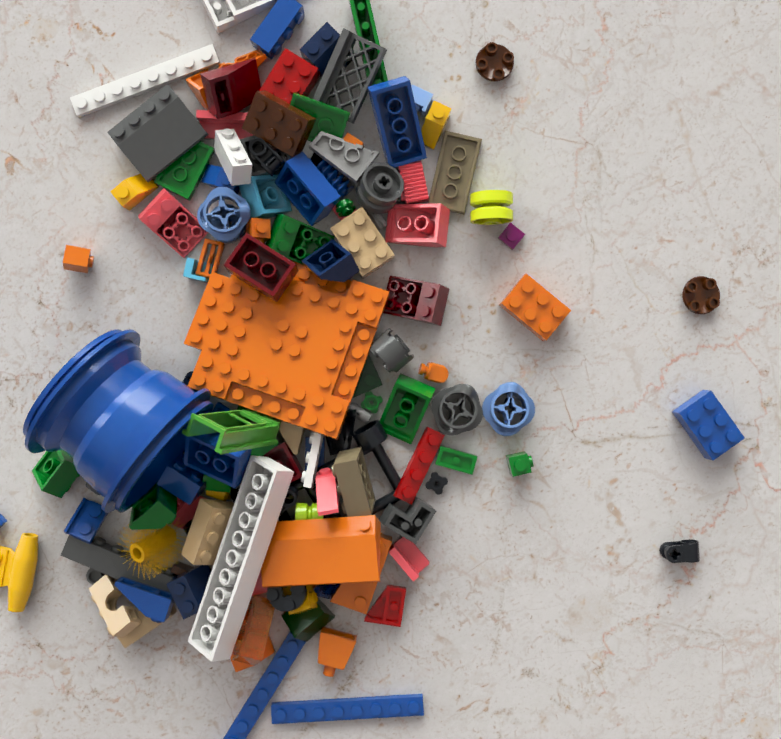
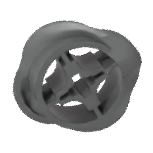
[431,384,483,435]

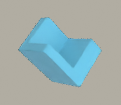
[183,257,213,283]

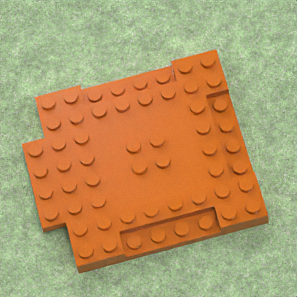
[184,261,390,440]

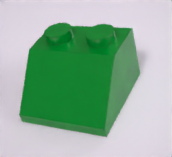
[32,450,80,498]
[129,485,177,530]

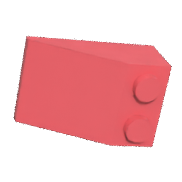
[385,203,450,247]

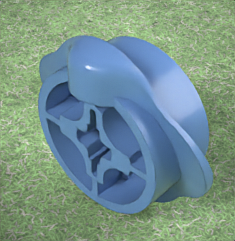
[197,187,251,241]
[482,382,535,436]

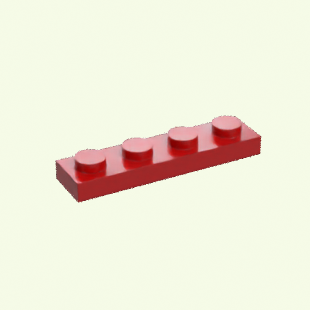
[393,426,445,505]

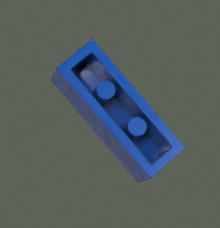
[250,0,304,60]

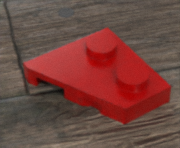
[364,585,406,627]

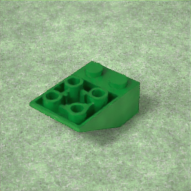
[266,214,335,265]

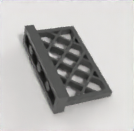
[313,28,387,124]

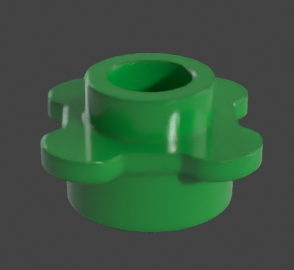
[336,199,356,217]
[361,391,383,413]

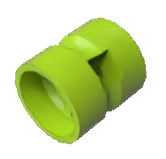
[295,503,324,520]

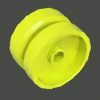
[470,190,513,225]

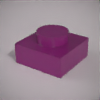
[498,222,525,250]

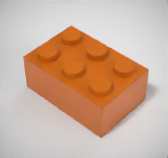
[499,274,571,341]

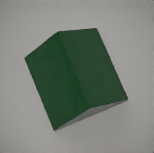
[281,597,335,642]

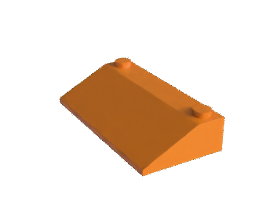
[261,515,381,588]

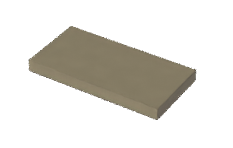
[428,130,482,215]

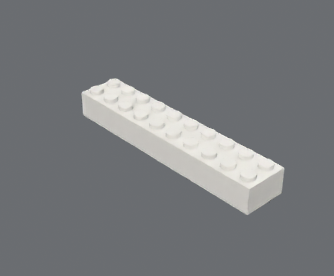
[188,455,294,662]

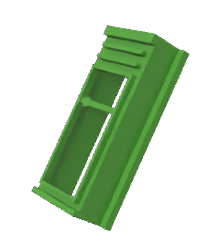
[182,409,281,454]

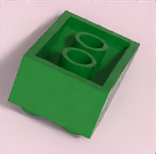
[380,373,436,444]

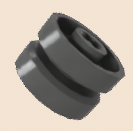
[356,163,404,215]

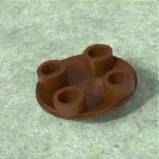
[475,42,514,82]
[682,276,720,314]

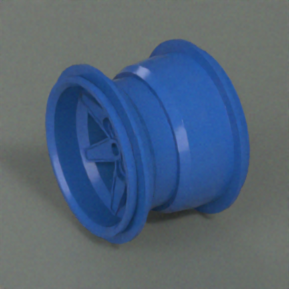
[23,329,214,513]

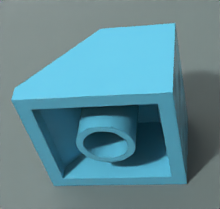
[239,175,292,219]

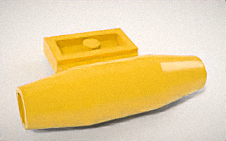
[0,533,38,612]

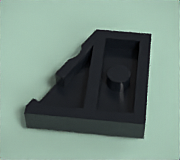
[325,409,357,455]

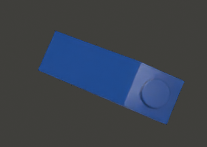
[114,577,174,623]

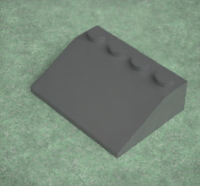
[108,84,208,183]

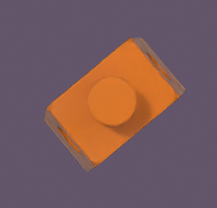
[318,627,357,677]

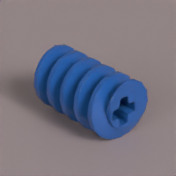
[316,159,354,199]

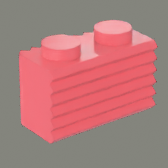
[398,160,429,204]

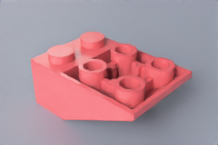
[138,188,208,258]

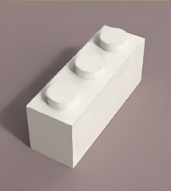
[214,128,252,186]

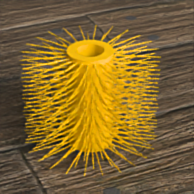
[117,519,187,580]

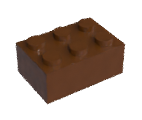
[242,90,316,157]

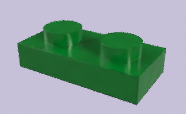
[435,445,478,475]

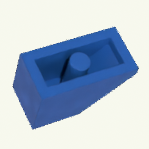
[201,164,240,194]

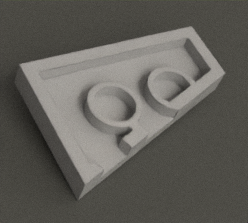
[309,131,380,184]

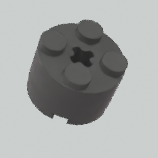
[370,328,414,373]

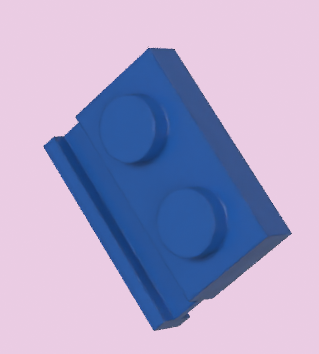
[64,498,108,544]

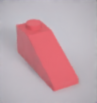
[315,468,340,516]

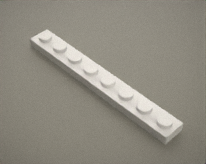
[70,44,220,118]

